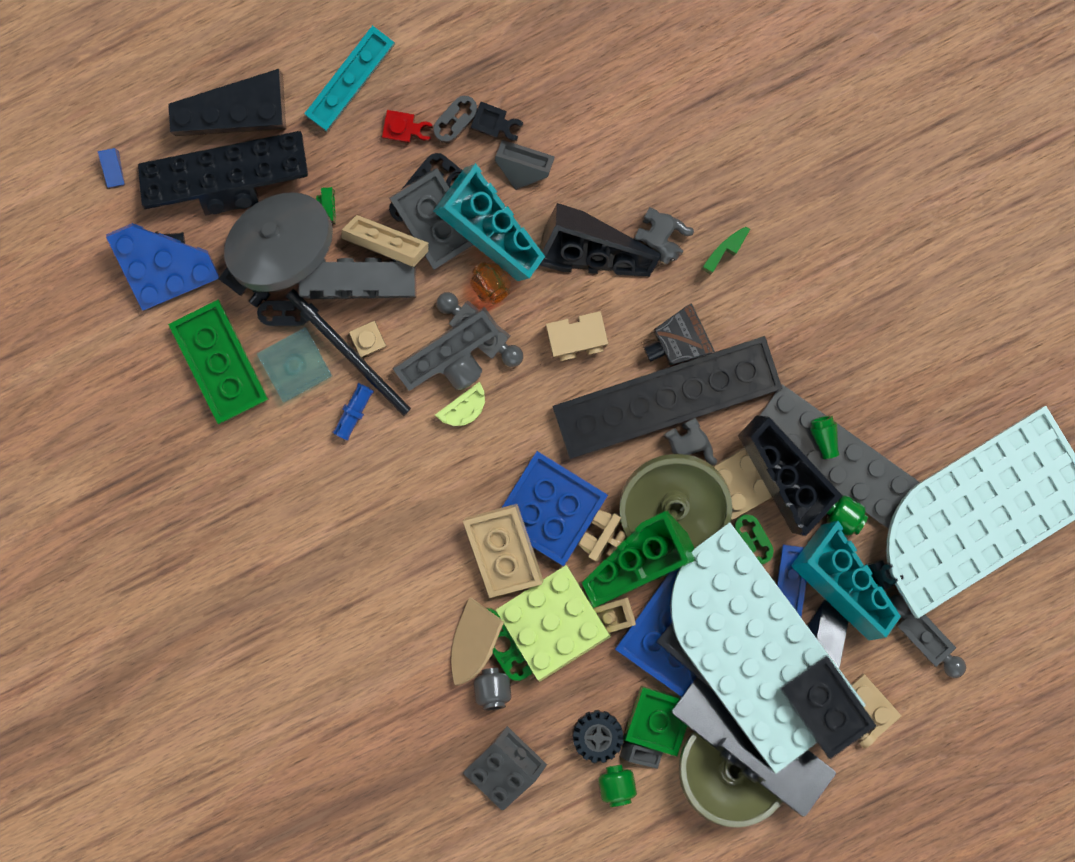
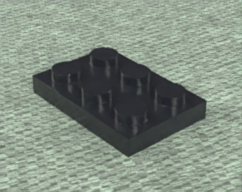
[779,655,877,759]

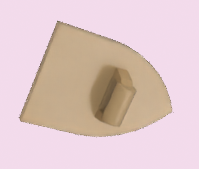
[451,598,504,685]

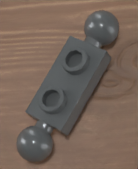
[436,292,524,367]
[889,595,966,678]

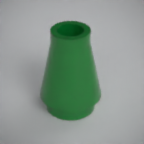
[810,416,839,459]

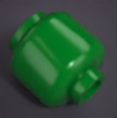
[826,495,868,537]
[598,764,637,807]

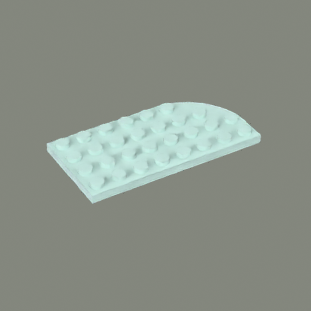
[886,406,1075,618]
[671,523,866,774]

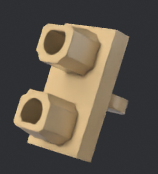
[579,510,627,561]

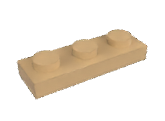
[342,215,428,267]

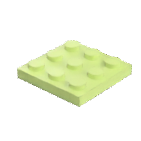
[496,565,611,682]

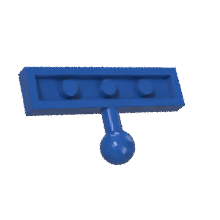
[777,544,807,618]

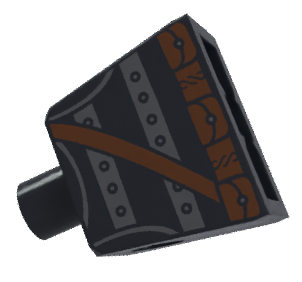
[643,303,715,365]

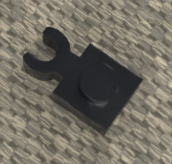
[471,102,523,141]
[864,560,904,590]

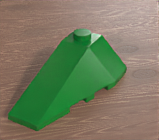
[582,511,696,608]

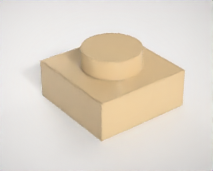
[349,321,386,358]

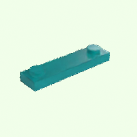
[304,25,395,132]

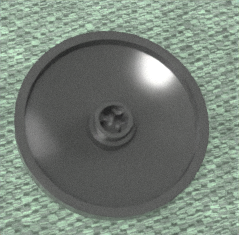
[224,192,333,292]

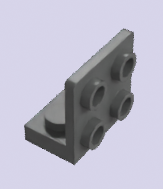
[463,726,547,810]

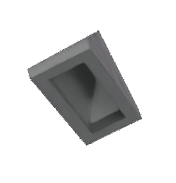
[495,140,555,190]

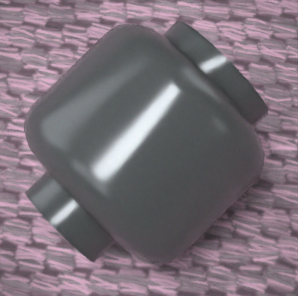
[473,668,511,711]

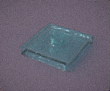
[257,327,333,403]

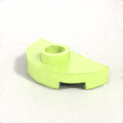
[435,382,485,426]

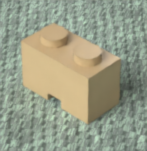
[546,311,608,361]

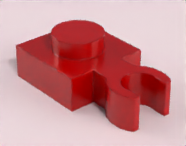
[382,110,433,143]

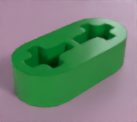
[734,514,774,564]

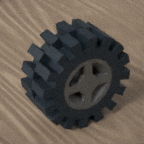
[573,710,623,763]

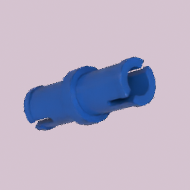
[333,383,374,440]

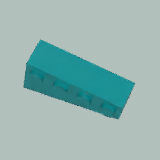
[433,163,545,281]
[791,521,901,641]

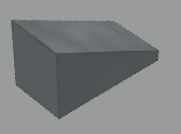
[619,740,663,769]

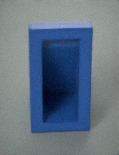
[97,148,125,188]

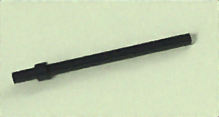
[286,288,411,416]

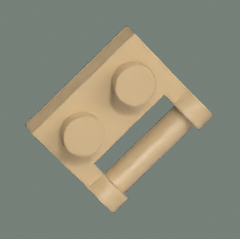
[851,674,901,749]

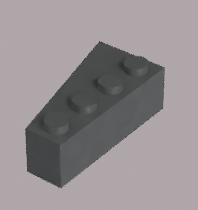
[299,258,417,299]

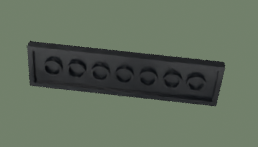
[552,336,783,459]

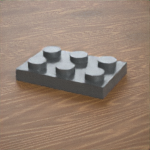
[389,168,473,270]

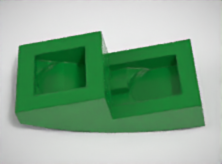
[702,226,750,274]

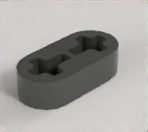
[434,96,478,143]

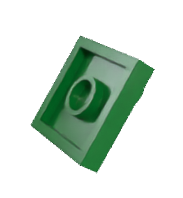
[623,686,687,757]

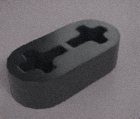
[257,300,309,326]

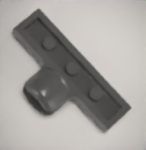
[393,307,501,391]

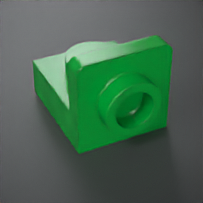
[316,187,336,224]

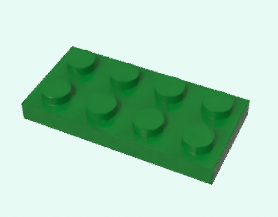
[168,299,269,424]

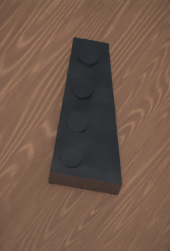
[168,69,286,136]
[738,415,843,536]

